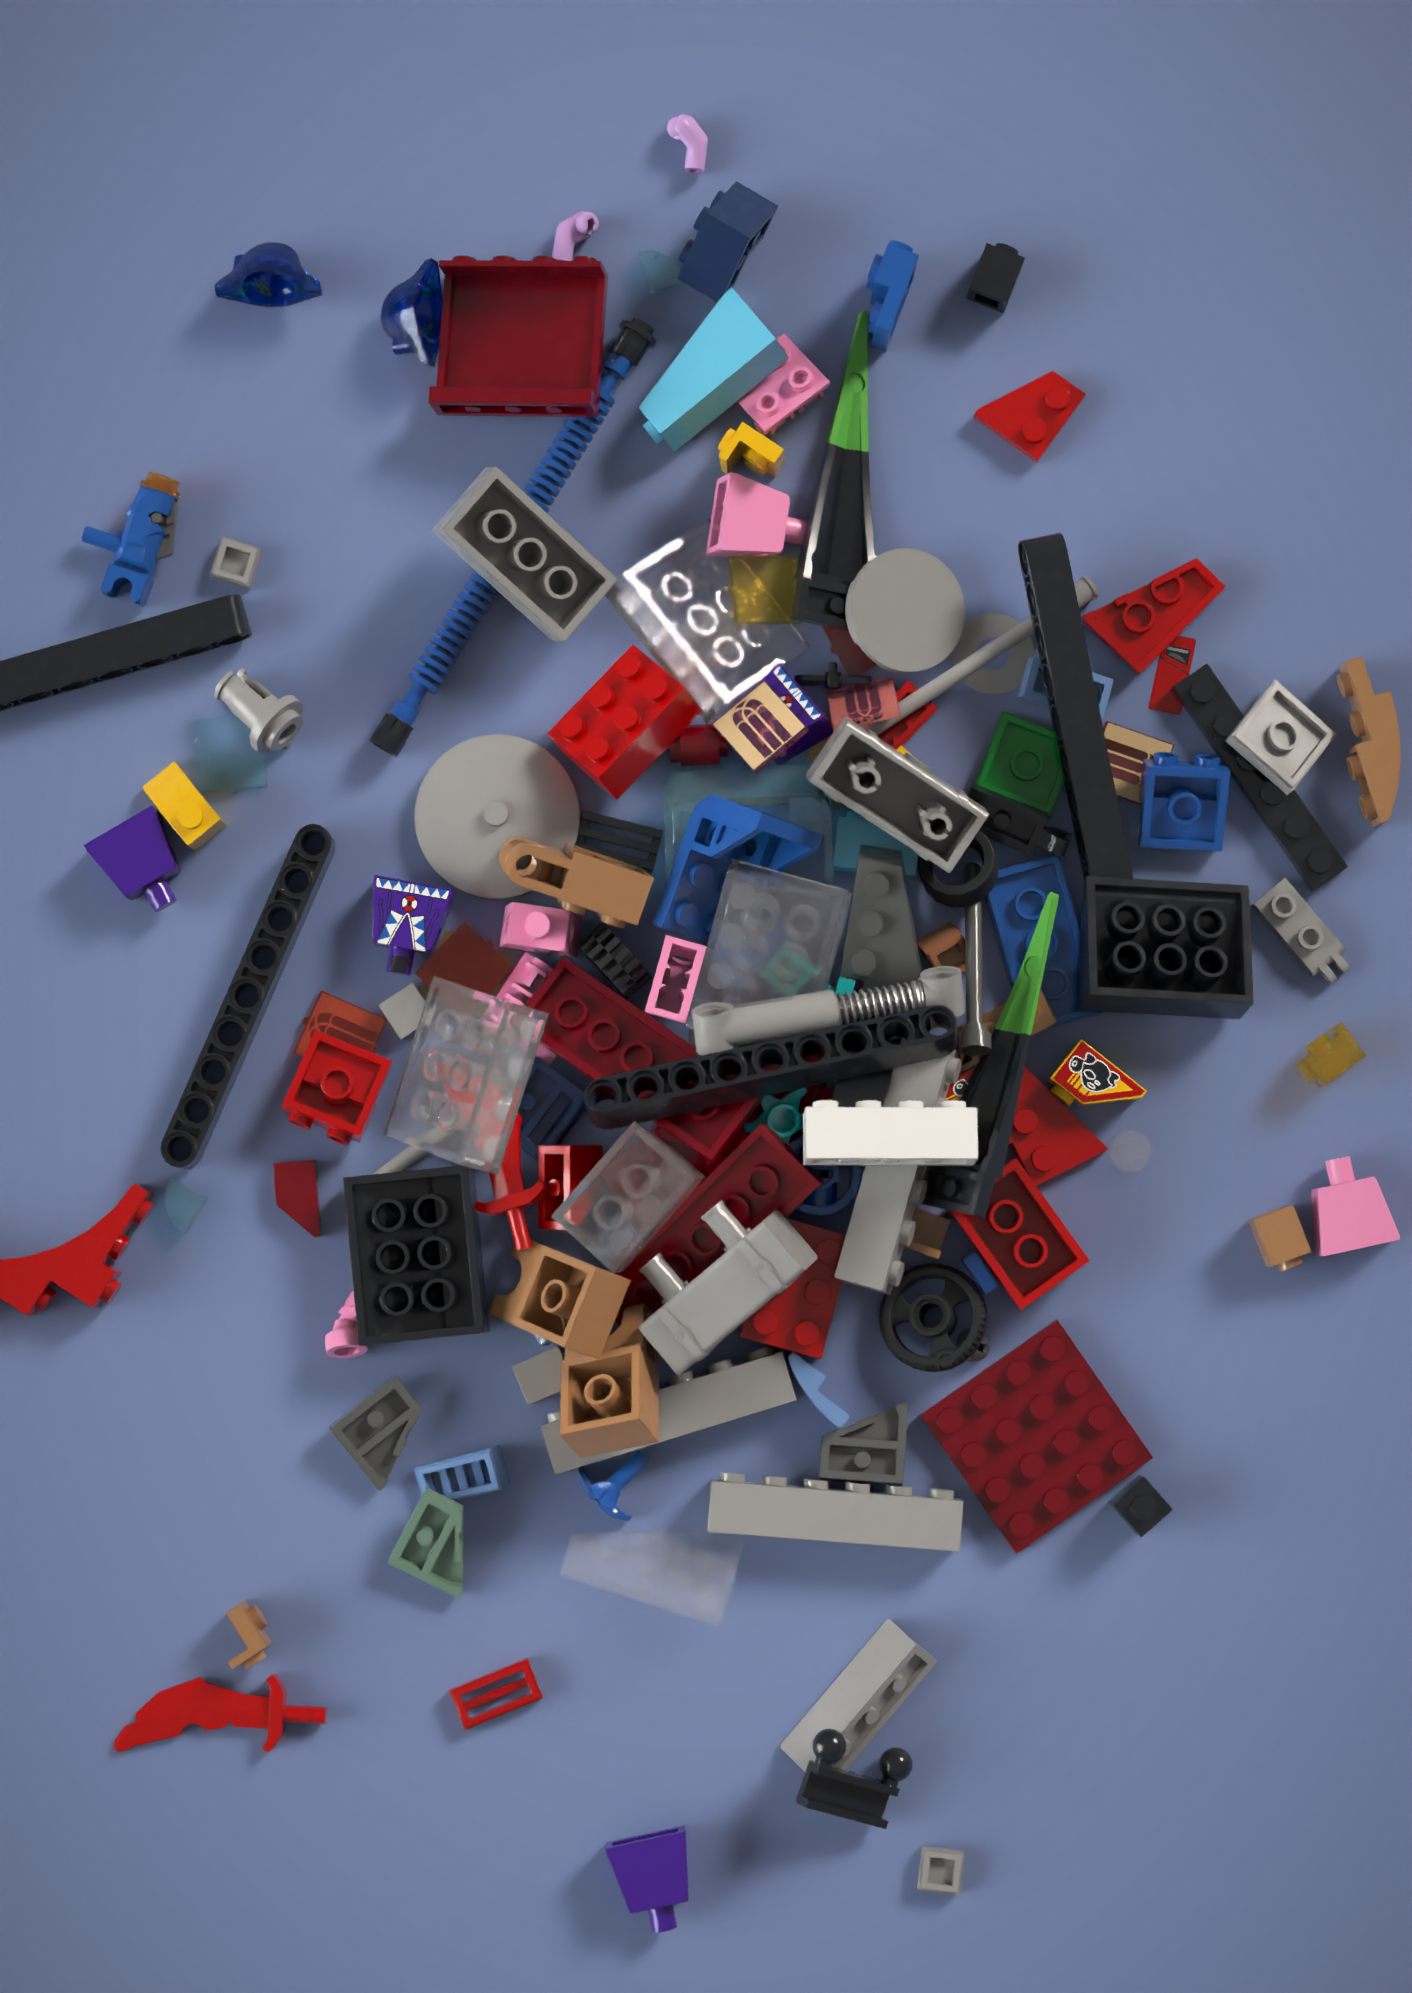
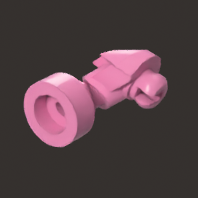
[325,1291,368,1358]

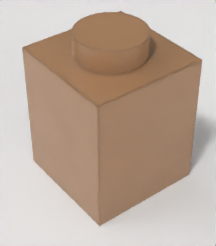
[1248,1205,1311,1271]

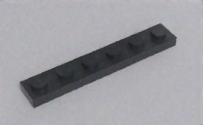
[1171,664,1348,891]

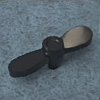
[794,662,872,690]

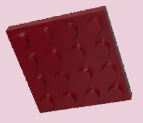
[920,1319,1153,1554]

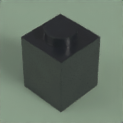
[966,243,1025,313]
[1108,1475,1173,1537]

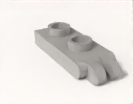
[1251,878,1350,984]

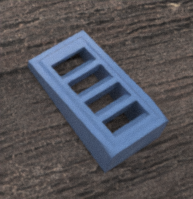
[414,1444,510,1501]

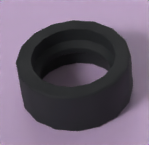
[917,830,998,907]

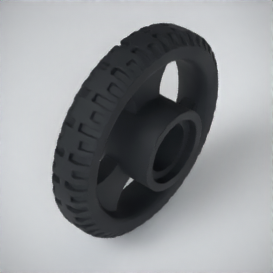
[879,1263,987,1372]

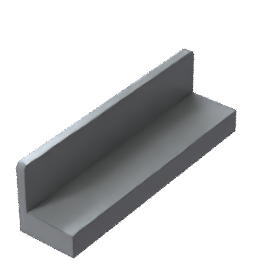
[781,1619,938,1772]

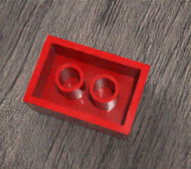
[547,645,703,800]
[946,1158,1090,1310]
[739,1218,846,1359]

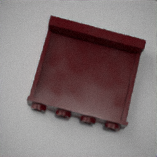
[428,255,608,417]

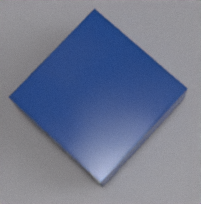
[960,1252,999,1295]

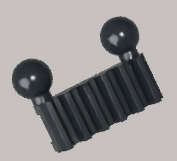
[796,1729,913,1829]

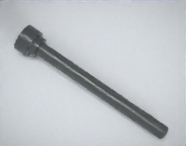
[958,862,992,1056]

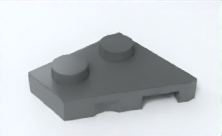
[329,1374,422,1491]
[819,1403,908,1486]

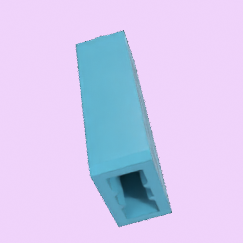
[638,287,789,452]

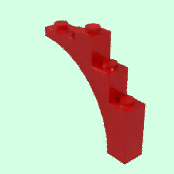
[0,1183,154,1316]

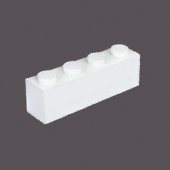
[803,1100,978,1165]

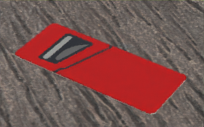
[1149,636,1196,715]

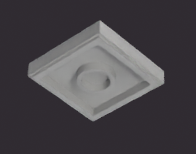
[1225,680,1337,795]

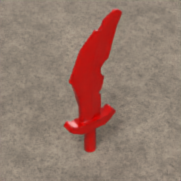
[433,1062,548,1252]
[114,1674,327,1752]

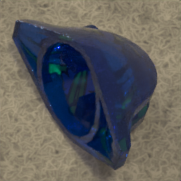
[214,242,322,307]
[381,258,443,367]

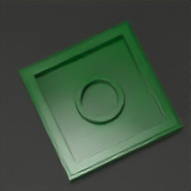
[975,711,1064,818]

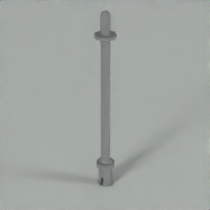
[861,575,1099,735]

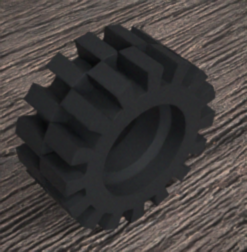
[577,922,652,1000]

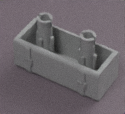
[806,716,989,873]
[638,1200,818,1375]

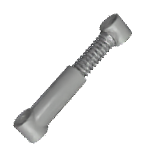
[692,966,965,1056]

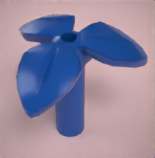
[578,1450,649,1521]

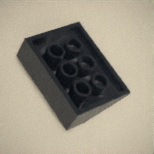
[1077,876,1254,1019]
[343,1165,490,1345]

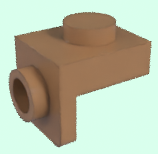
[226,1600,272,1670]

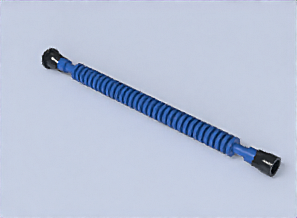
[369,317,657,757]

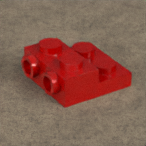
[282,1030,392,1146]

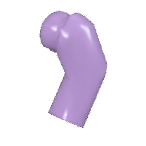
[667,114,708,174]
[552,211,599,261]

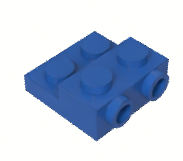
[866,240,919,352]
[1138,752,1231,851]

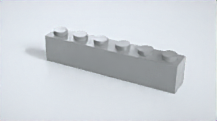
[834,1037,961,1295]
[541,1346,797,1475]
[707,1472,963,1552]

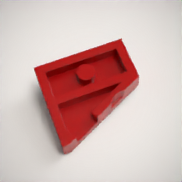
[973,371,1086,463]

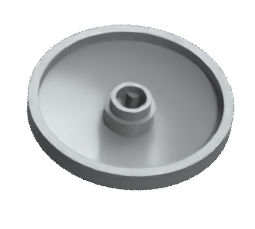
[415,734,580,900]

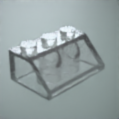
[551,1121,705,1273]

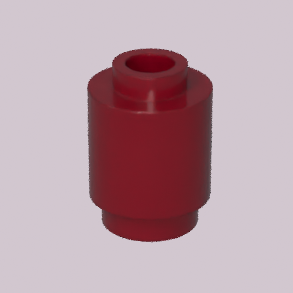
[669,724,728,766]

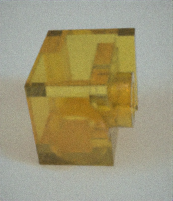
[1296,1022,1366,1087]

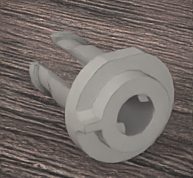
[214,668,303,753]

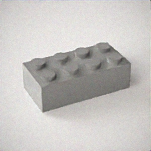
[431,466,618,642]

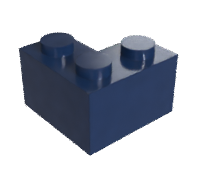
[677,181,778,302]

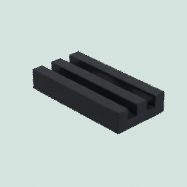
[575,810,663,872]

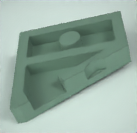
[387,1487,464,1599]

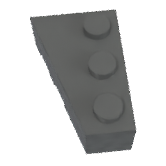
[840,844,922,986]

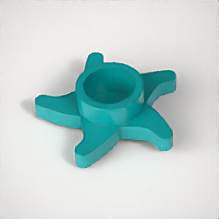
[744,1087,807,1145]

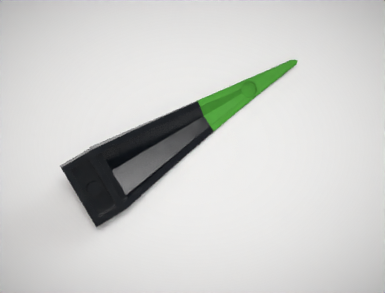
[791,309,875,631]
[922,892,1059,1218]

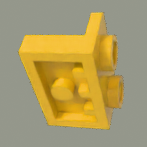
[717,422,784,477]

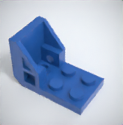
[652,794,823,948]

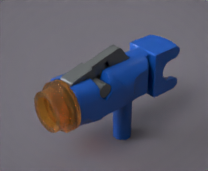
[82,472,180,608]

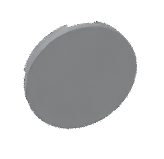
[845,548,965,673]

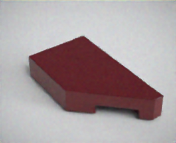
[273,1160,322,1237]

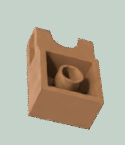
[499,837,654,929]
[487,1240,631,1360]
[560,1303,659,1458]

